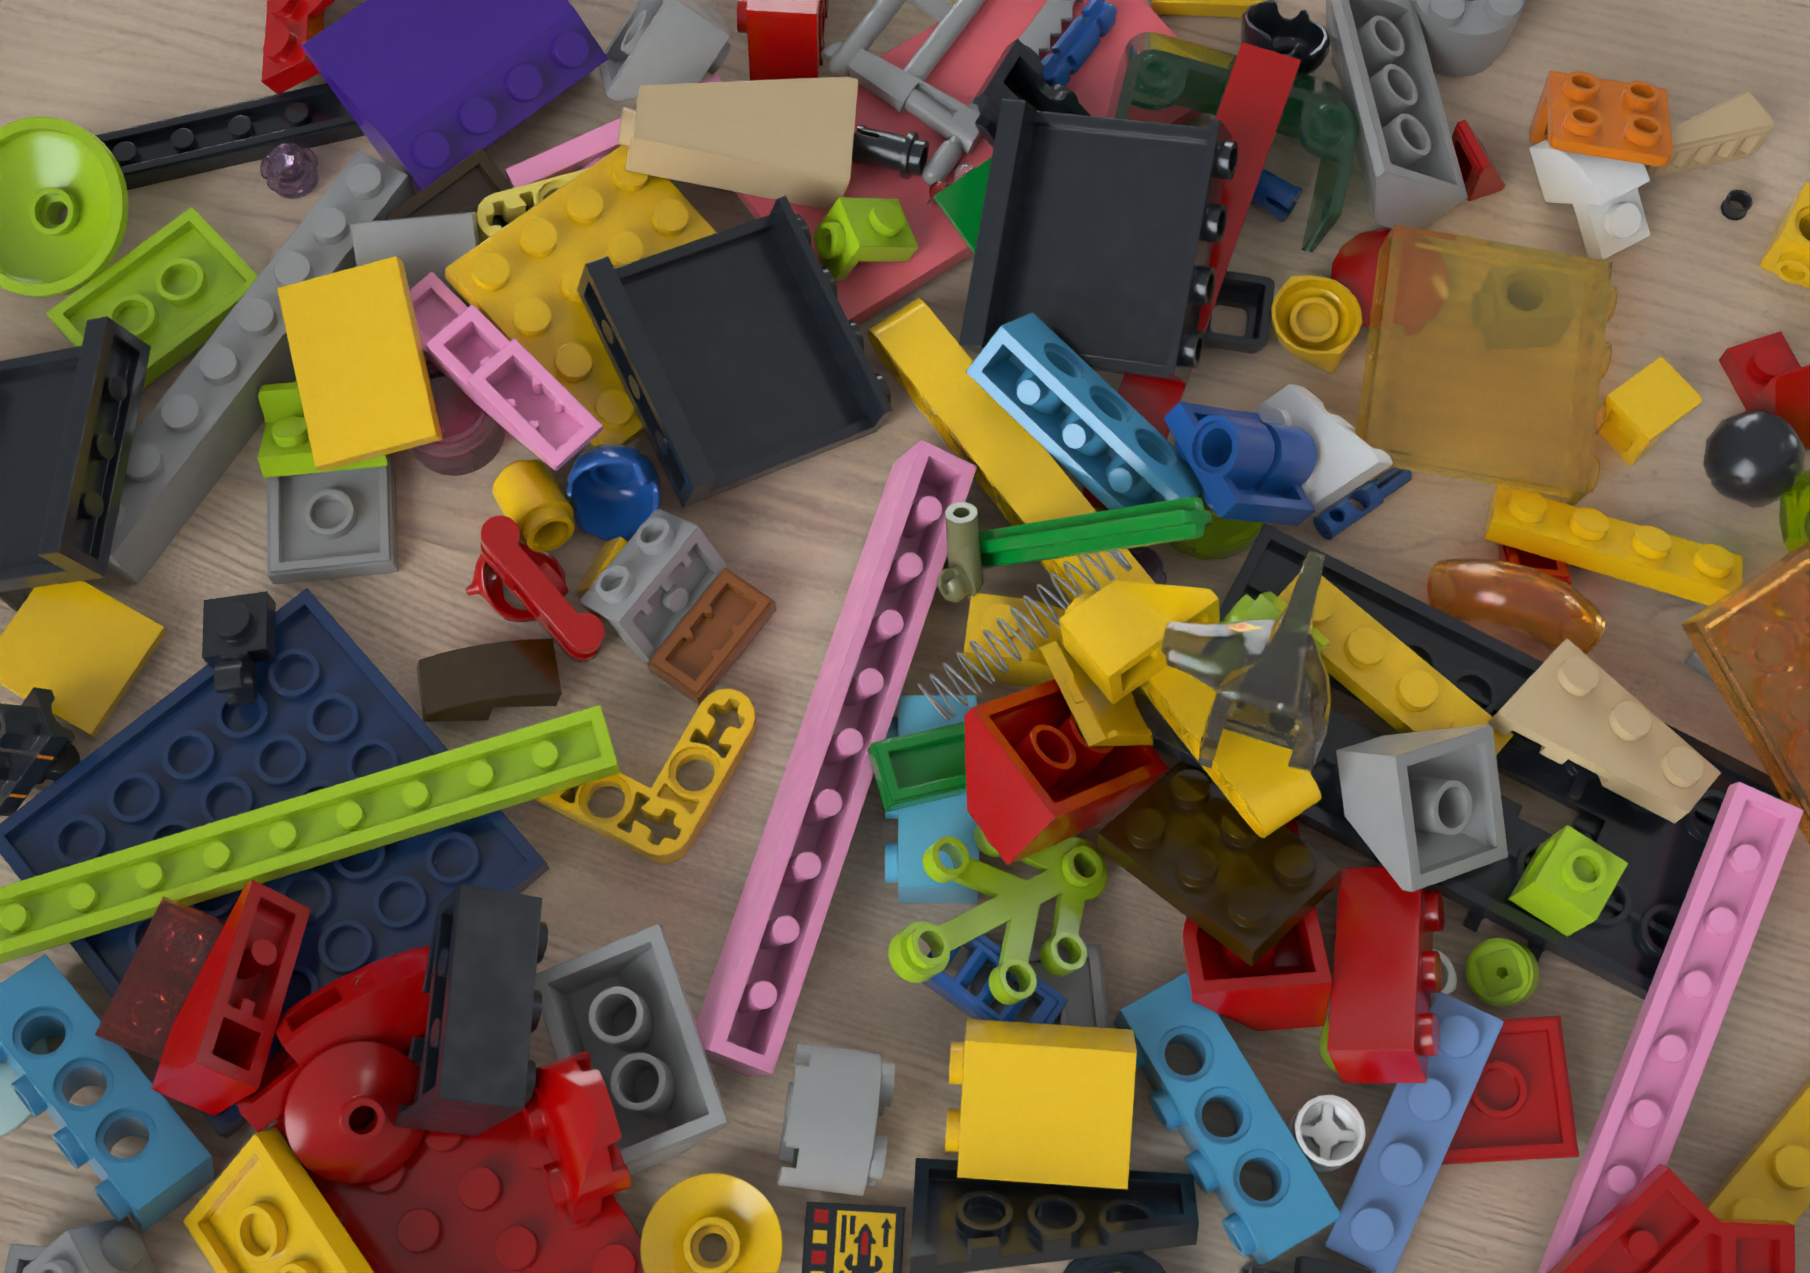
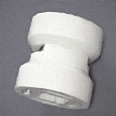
[1286,1095,1366,1174]

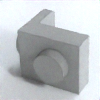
[22,1217,158,1273]

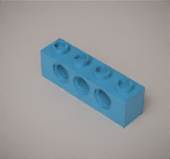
[966,312,1204,510]
[0,954,216,1233]
[1114,972,1343,1266]

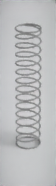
[918,550,1132,721]

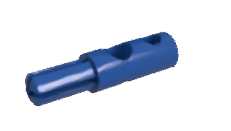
[1313,462,1412,540]

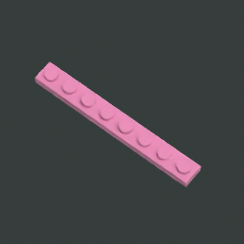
[1537,782,1804,1273]

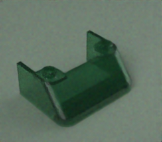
[1106,32,1359,253]

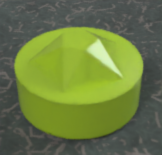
[1466,938,1539,1007]

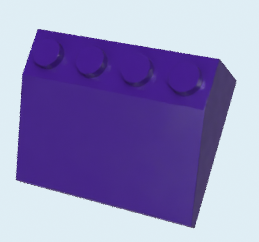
[300,0,608,195]

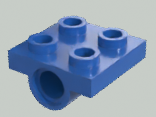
[1164,402,1317,526]

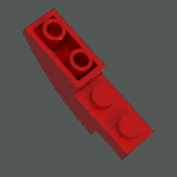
[236,945,430,1132]

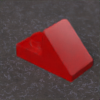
[1719,331,1810,451]

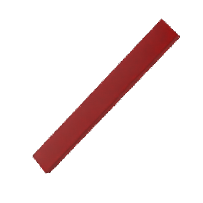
[1082,42,1301,511]

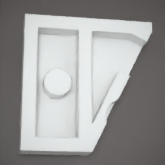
[1250,384,1393,523]

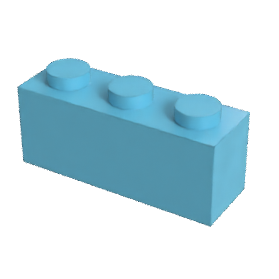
[885,695,979,903]

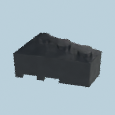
[394,884,548,1136]

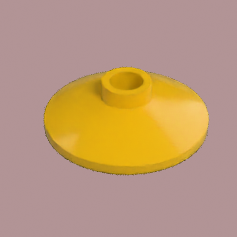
[640,1173,783,1273]

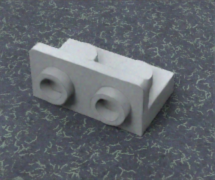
[580,509,731,663]

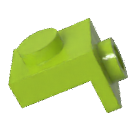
[813,197,919,281]

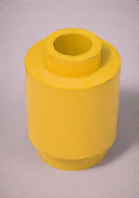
[492,460,575,552]

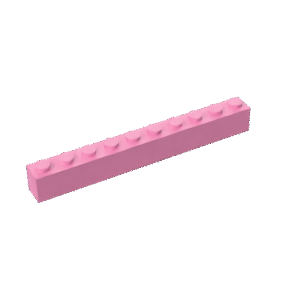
[696,440,977,1077]

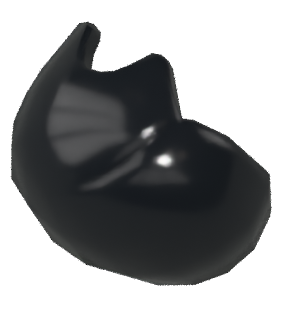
[1241,0,1330,79]
[1703,410,1805,508]

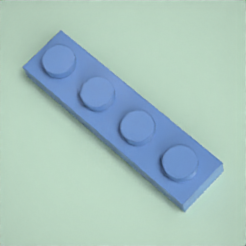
[1324,992,1504,1273]

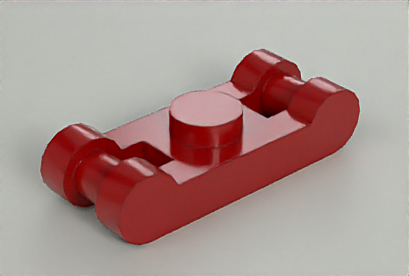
[481,515,604,662]

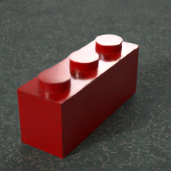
[1327,866,1445,1083]

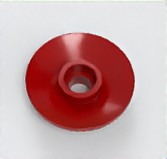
[284,1040,425,1184]

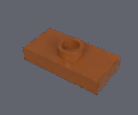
[647,568,777,705]

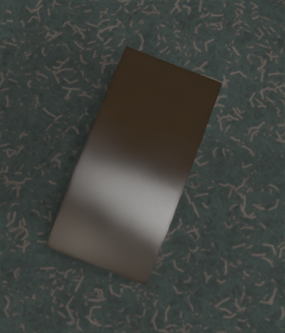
[417,639,562,722]

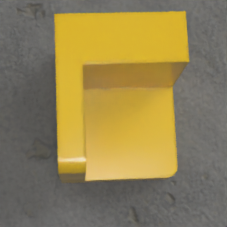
[1589,356,1702,467]

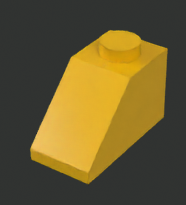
[1059,580,1220,705]

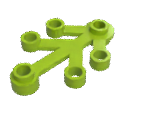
[888,825,1108,1005]

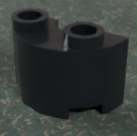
[973,38,1091,147]

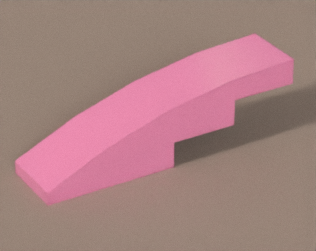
[410,271,603,471]

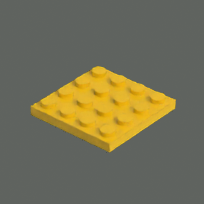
[445,145,717,447]

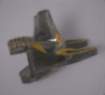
[1162,551,1331,772]

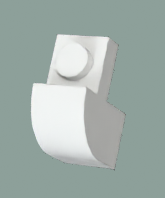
[1529,139,1650,260]

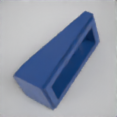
[922,934,1068,1024]

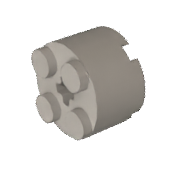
[1408,0,1526,77]
[777,1042,895,1196]

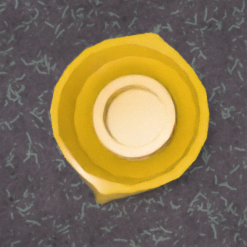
[1271,275,1362,373]

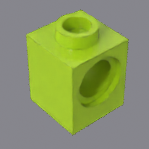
[1509,825,1628,937]

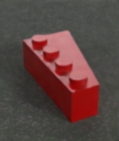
[737,0,829,81]

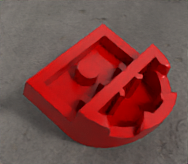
[523,1051,631,1223]

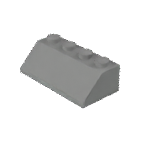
[1326,0,1468,235]

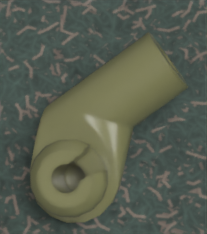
[937,502,984,602]

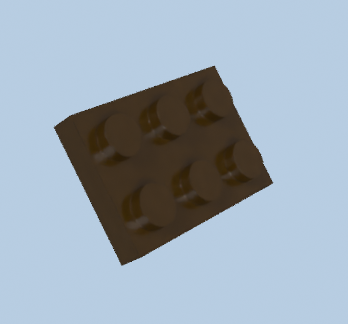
[1097,761,1342,967]

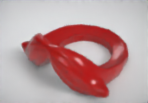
[466,542,566,623]

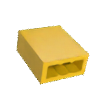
[945,1019,1137,1189]

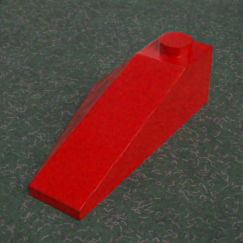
[1182,819,1332,1032]

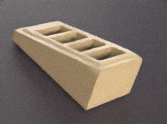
[1644,91,1774,179]

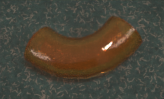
[1427,558,1605,654]

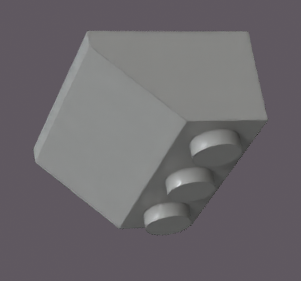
[535,924,730,1176]

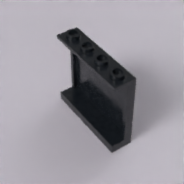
[959,99,1238,383]
[577,195,893,508]
[0,316,151,592]

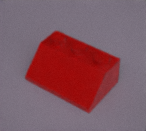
[964,679,1169,865]

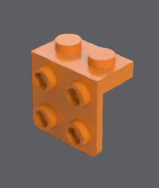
[1529,70,1673,167]

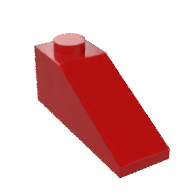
[151,880,311,1116]

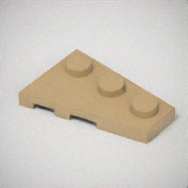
[1488,638,1721,824]

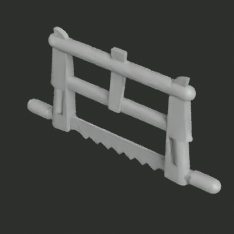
[821,0,1084,186]

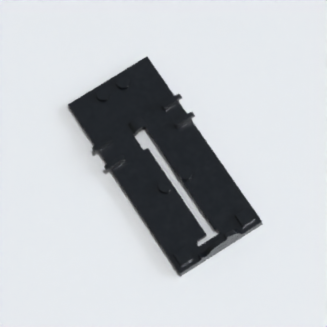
[1152,523,1798,1000]

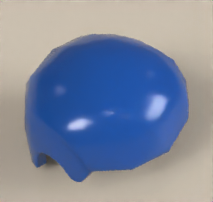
[565,445,662,541]

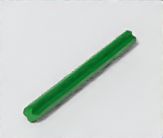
[942,496,1212,570]

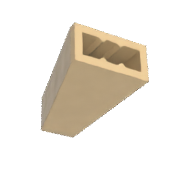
[617,77,858,210]

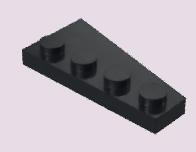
[909,1158,1199,1273]

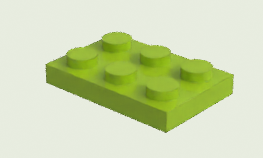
[46,207,258,389]

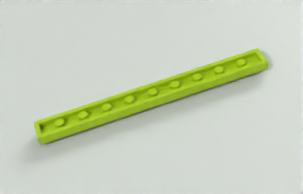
[0,705,621,964]

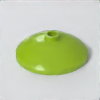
[0,116,129,298]

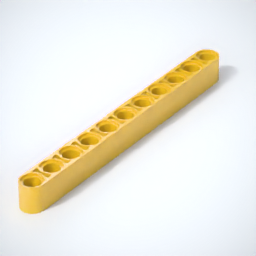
[867,298,1321,838]

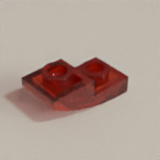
[95,896,226,1061]

